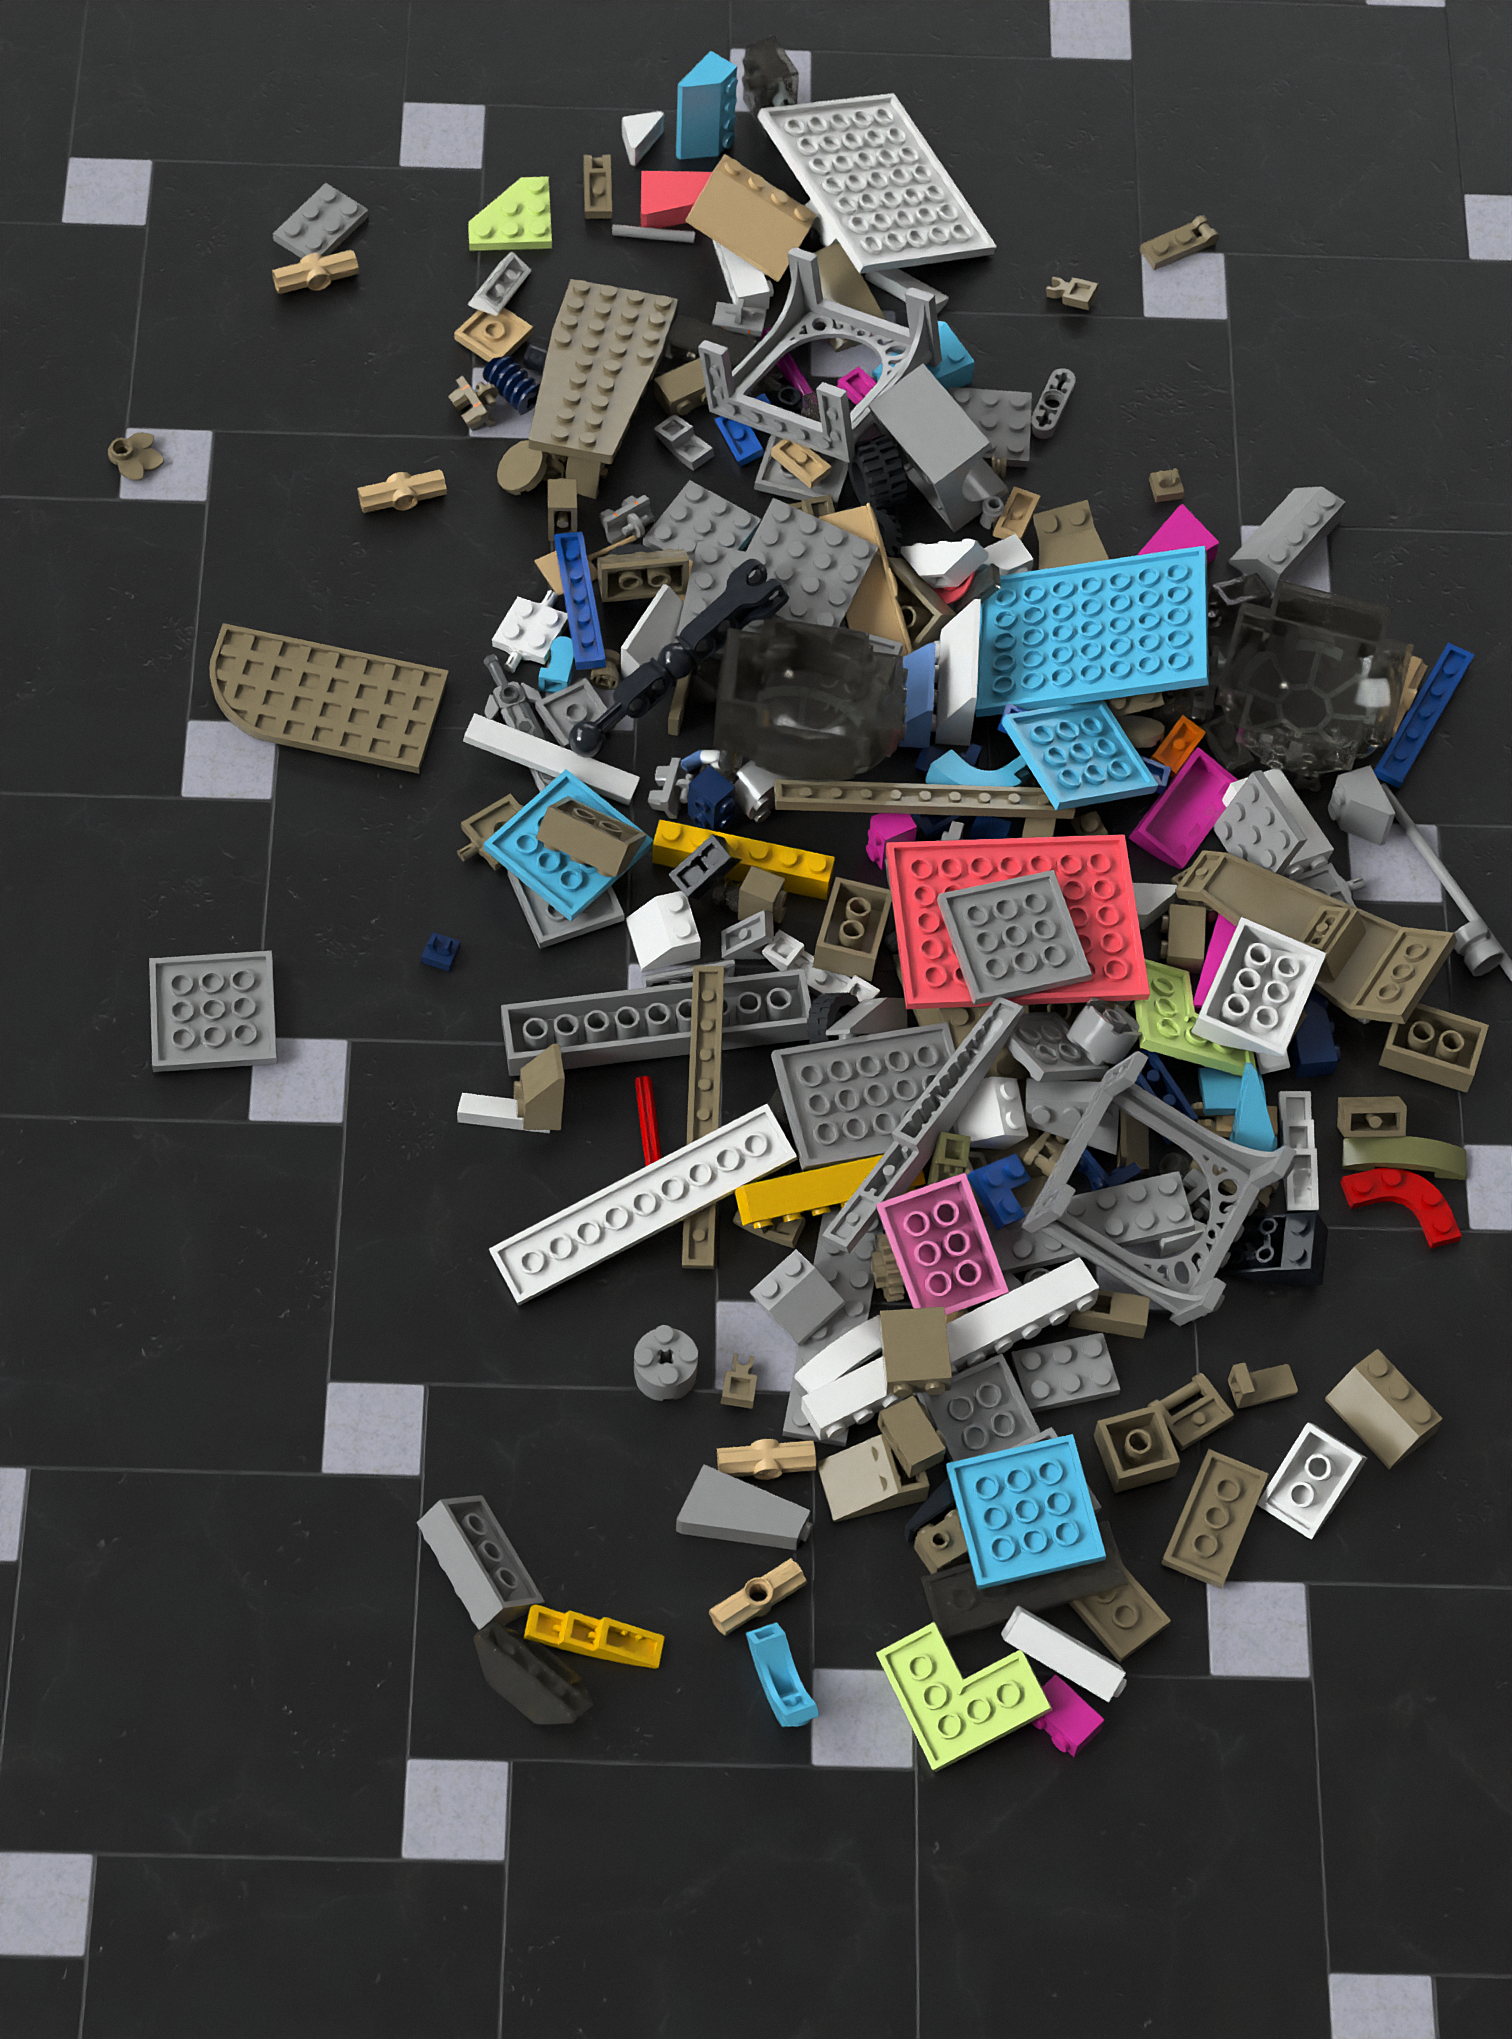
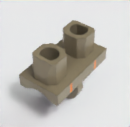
[448,376,498,430]

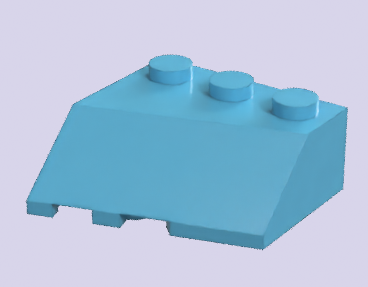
[872,321,975,392]

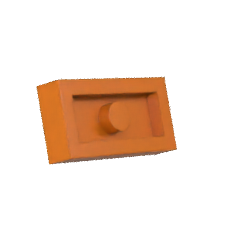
[1150,715,1206,778]

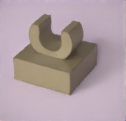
[1149,468,1184,502]

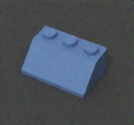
[889,643,936,748]

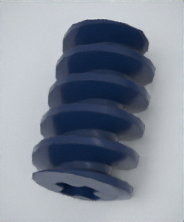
[482,356,540,415]

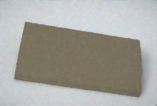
[813,242,887,352]

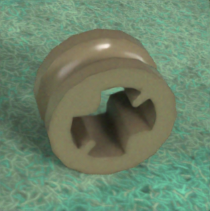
[990,455,1006,481]

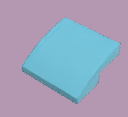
[1198,1068,1267,1115]

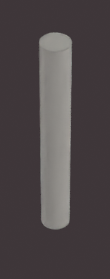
[612,224,695,243]

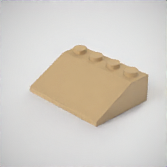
[685,154,817,282]

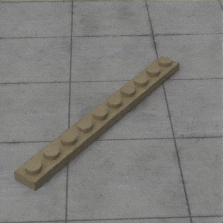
[774,779,1075,819]
[682,966,725,1269]

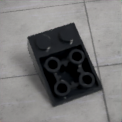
[1221,1212,1328,1287]

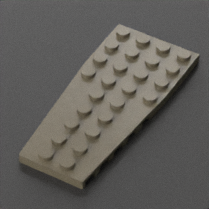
[528,279,679,464]

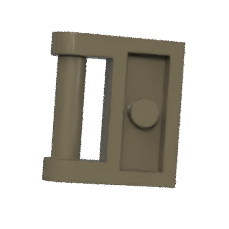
[1148,1373,1234,1451]

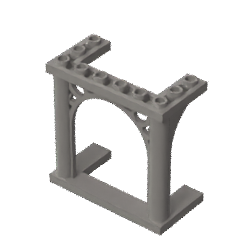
[698,247,942,463]
[1022,1051,1297,1326]

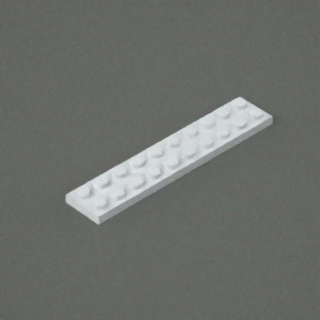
[489,1104,797,1306]

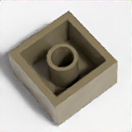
[1094,1404,1180,1493]

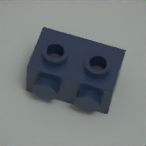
[688,765,735,832]

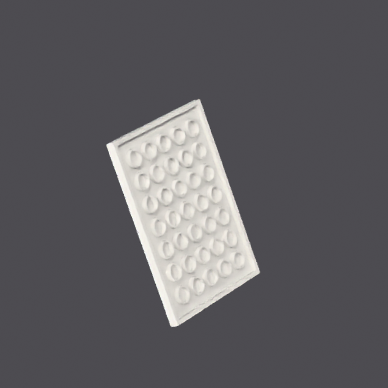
[757,93,997,274]

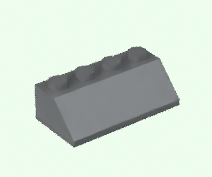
[1229,487,1345,593]
[417,1495,545,1631]

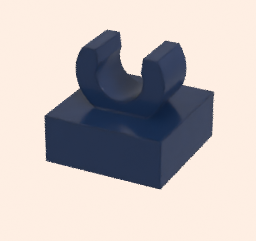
[421,932,461,972]

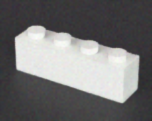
[712,239,773,309]

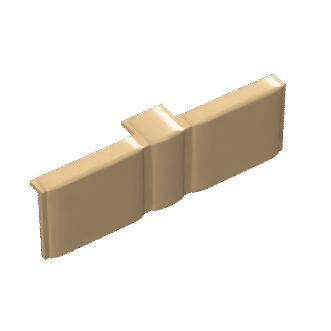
[818,502,913,672]

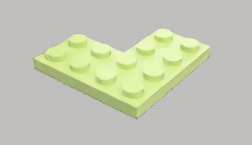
[1134,959,1256,1076]
[876,1622,1053,1772]

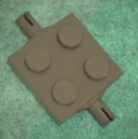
[457,793,524,871]

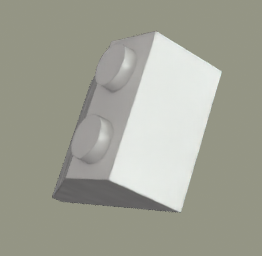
[1257,1422,1367,1540]

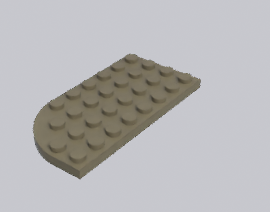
[209,623,449,774]

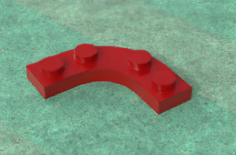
[1340,1168,1462,1249]

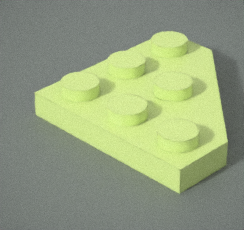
[468,177,552,251]

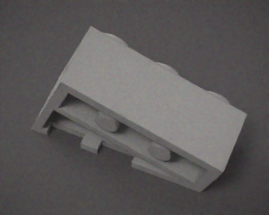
[1025,1078,1120,1155]

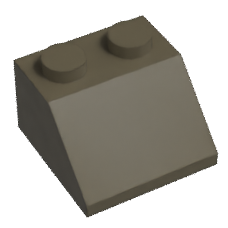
[514,1044,565,1130]

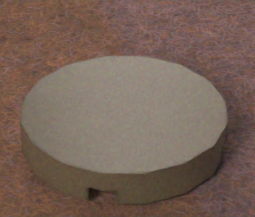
[497,440,548,495]
[1116,715,1165,748]

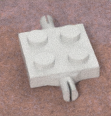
[492,590,569,673]

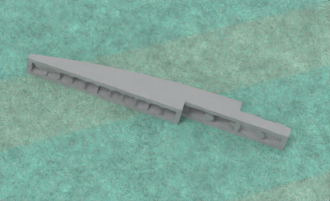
[822,997,1024,1254]

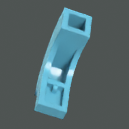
[925,749,1030,787]
[746,1622,819,1727]

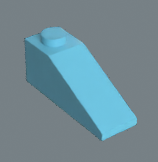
[1229,1062,1277,1152]

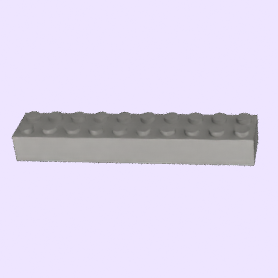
[501,969,811,1076]

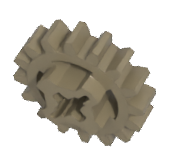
[870,1233,904,1302]

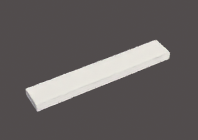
[463,713,640,805]

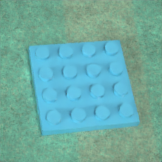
[1001,700,1158,811]
[484,769,654,922]
[946,1434,1106,1590]

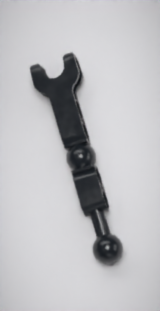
[568,558,790,758]

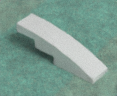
[1278,1091,1319,1211]

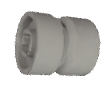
[1454,919,1506,976]

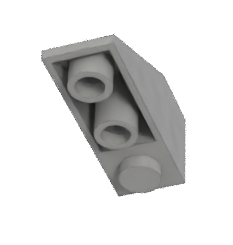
[826,998,908,1040]

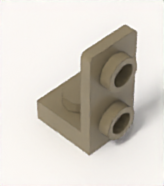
[1228,1362,1298,1409]

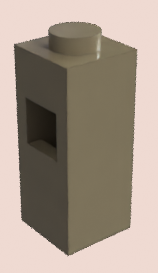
[1068,1289,1150,1339]

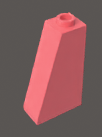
[641,171,712,229]

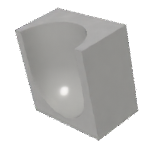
[868,364,1009,533]

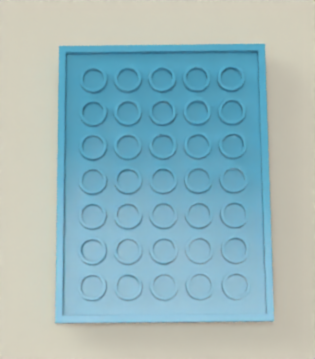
[975,546,1209,717]

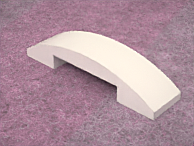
[762,930,880,1002]
[794,1315,882,1393]

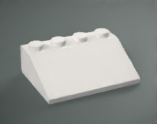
[931,599,981,746]
[1191,917,1326,1057]

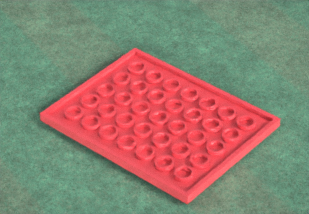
[886,835,1150,1009]

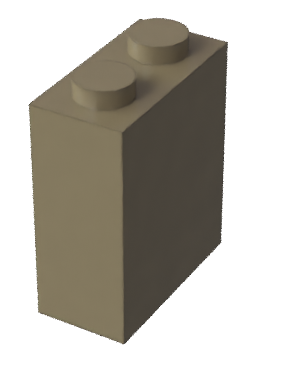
[879,1307,952,1397]

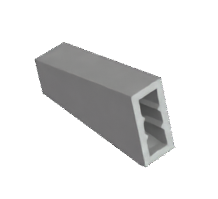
[676,1465,813,1550]

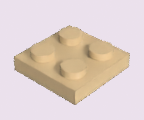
[454,307,533,362]

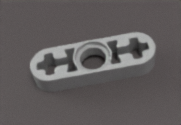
[1030,368,1075,439]

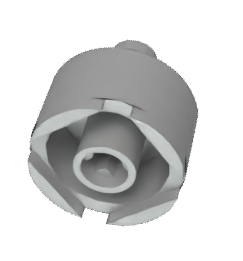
[730,753,794,823]
[1067,997,1141,1065]
[634,1325,698,1401]

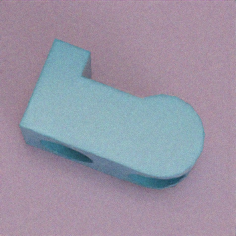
[539,636,575,694]

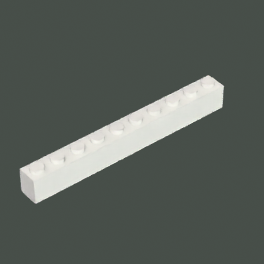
[801,1257,1099,1441]

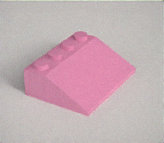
[876,1173,1009,1316]

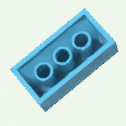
[676,51,738,160]

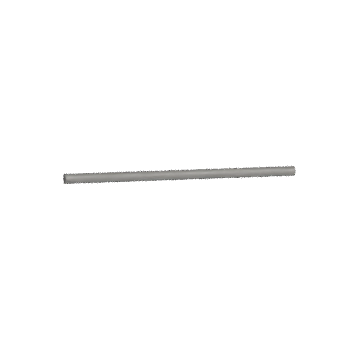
[1381,783,1512,981]

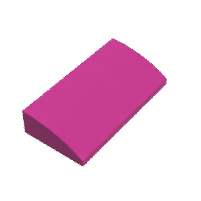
[1129,747,1239,869]

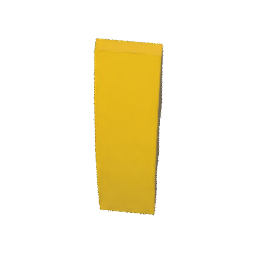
[524,1604,665,1669]

